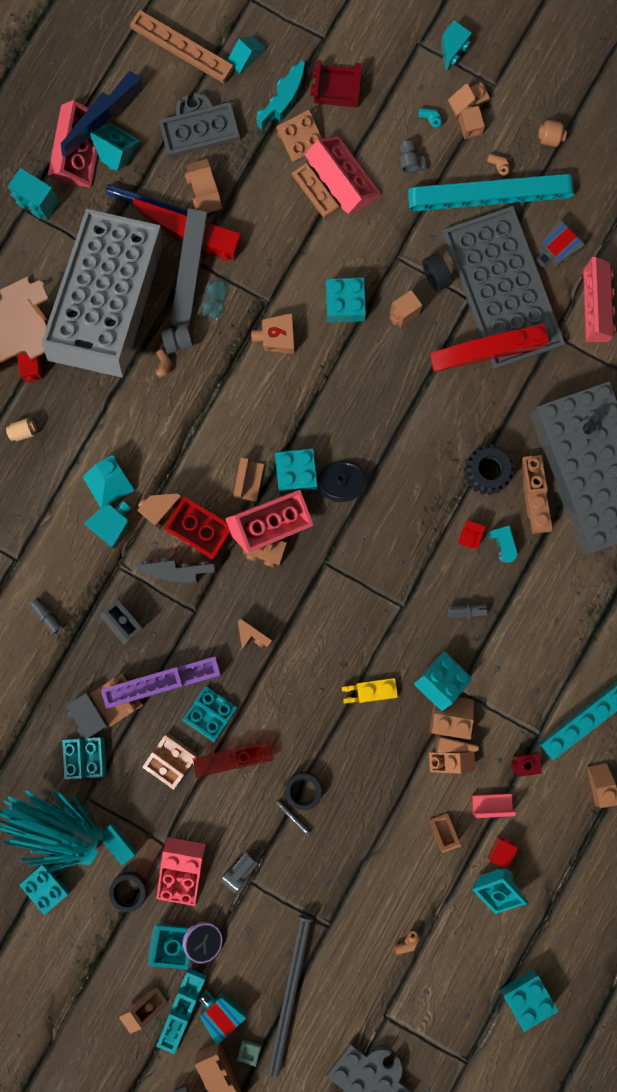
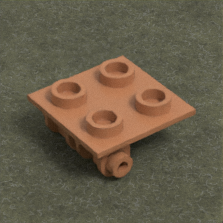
[276,110,322,162]
[90,673,143,727]

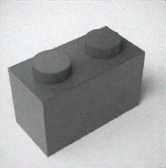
[99,599,143,645]
[66,692,109,739]

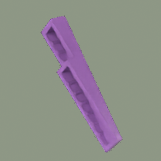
[101,657,221,709]

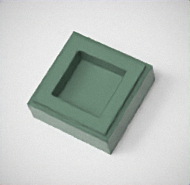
[237,1039,262,1067]

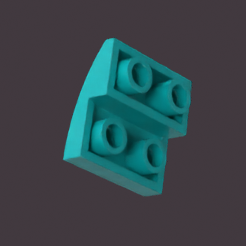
[182,686,237,742]
[62,737,107,779]

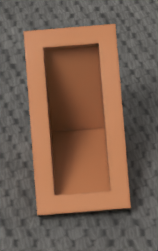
[430,813,461,853]

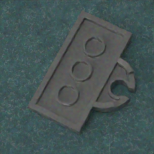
[159,93,240,158]
[326,1042,414,1092]

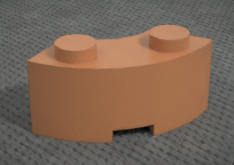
[184,159,223,213]

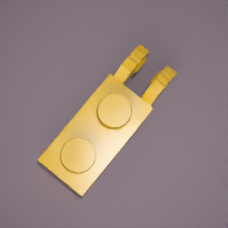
[342,678,398,703]

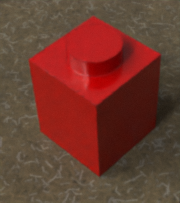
[18,353,43,383]
[487,836,518,870]

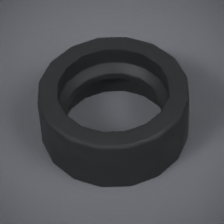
[422,253,452,292]
[285,772,322,811]
[109,871,148,912]

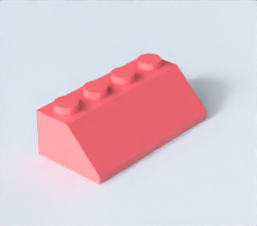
[48,100,103,187]
[305,136,382,214]
[583,257,616,342]
[225,490,314,553]

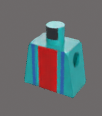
[199,991,247,1045]

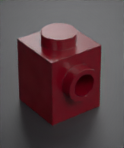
[511,752,542,777]

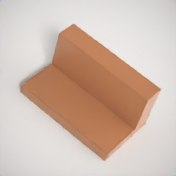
[233,458,264,502]

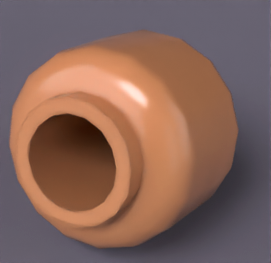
[538,120,567,147]

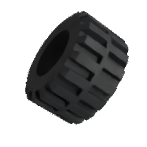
[464,444,515,495]

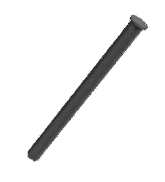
[268,915,314,1077]

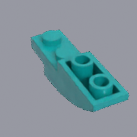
[256,61,305,130]

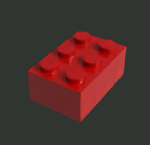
[164,497,231,561]

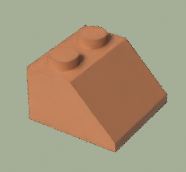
[137,494,182,530]
[429,697,474,740]

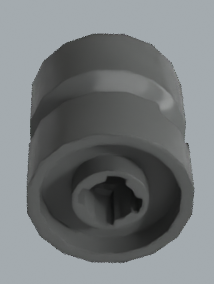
[161,324,193,354]

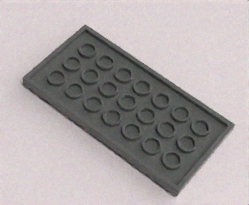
[442,206,565,370]

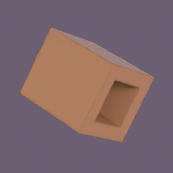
[458,106,485,139]

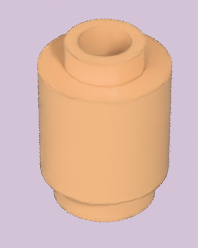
[6,418,37,441]

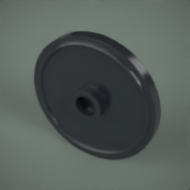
[318,461,366,502]

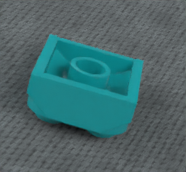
[472,869,528,915]
[148,922,189,970]

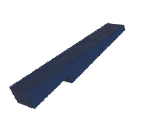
[61,71,142,158]

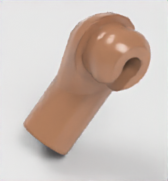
[156,349,172,377]
[395,931,420,955]

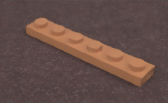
[130,10,233,84]

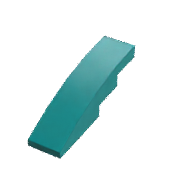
[156,968,206,1054]

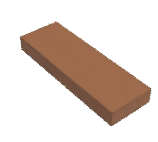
[292,163,339,219]

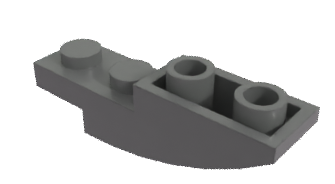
[136,558,216,583]

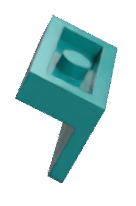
[102,822,138,865]

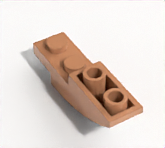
[522,455,552,534]

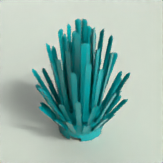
[0,789,103,874]

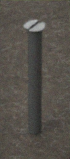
[276,800,312,837]

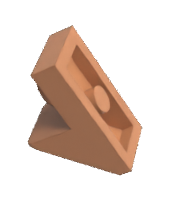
[448,82,490,117]
[238,619,272,649]

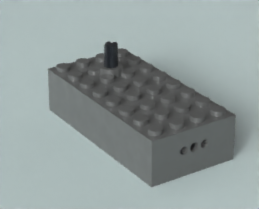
[530,382,617,556]

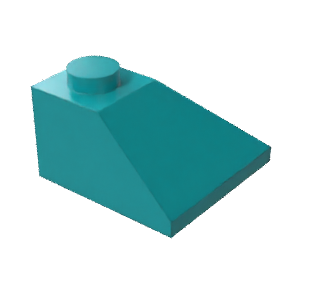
[90,123,141,171]
[83,455,135,508]

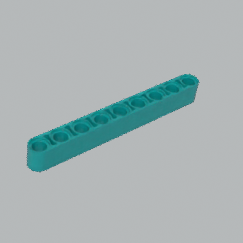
[408,174,574,211]

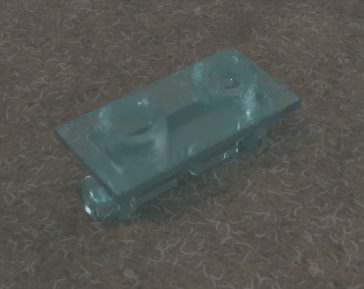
[201,278,226,320]

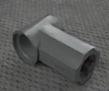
[220,851,259,893]

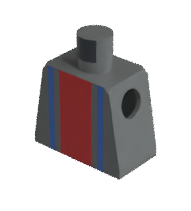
[537,220,585,267]

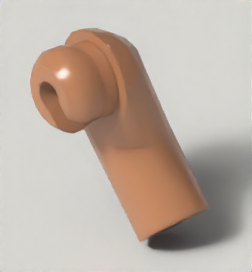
[487,153,510,176]

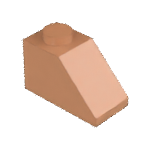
[587,763,617,808]
[119,987,168,1034]

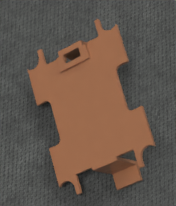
[0,276,49,363]

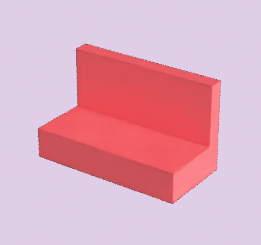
[472,793,516,818]

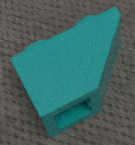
[441,20,472,70]

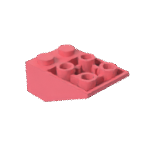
[157,837,206,906]

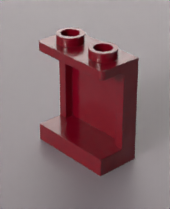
[311,60,362,108]

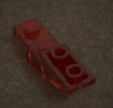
[192,741,274,778]

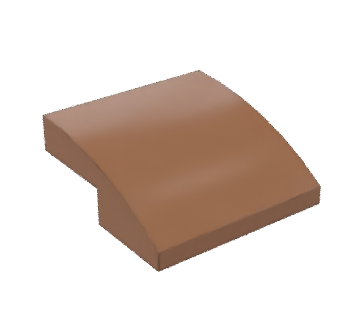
[143,733,198,790]

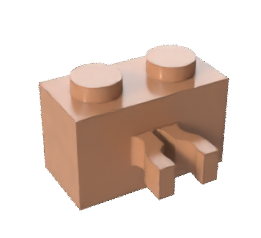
[243,540,287,568]

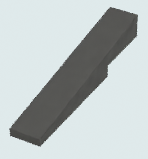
[170,209,209,329]

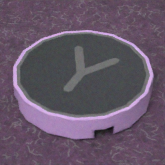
[183,921,222,963]

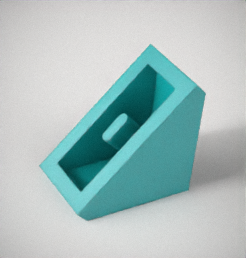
[227,36,266,74]

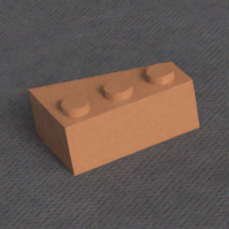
[195,1042,241,1092]

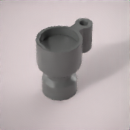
[400,141,427,173]

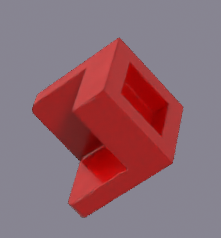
[458,520,485,550]

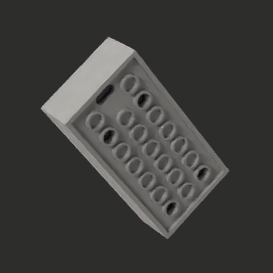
[41,209,163,378]

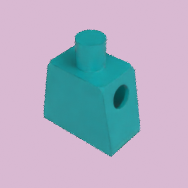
[84,501,131,549]

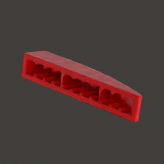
[133,199,241,261]
[430,324,549,372]

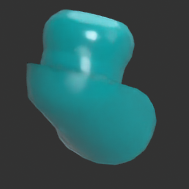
[418,108,442,128]

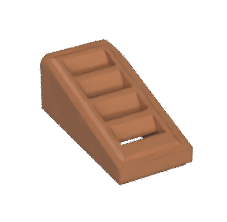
[435,736,479,753]

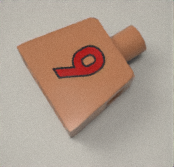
[251,314,294,354]

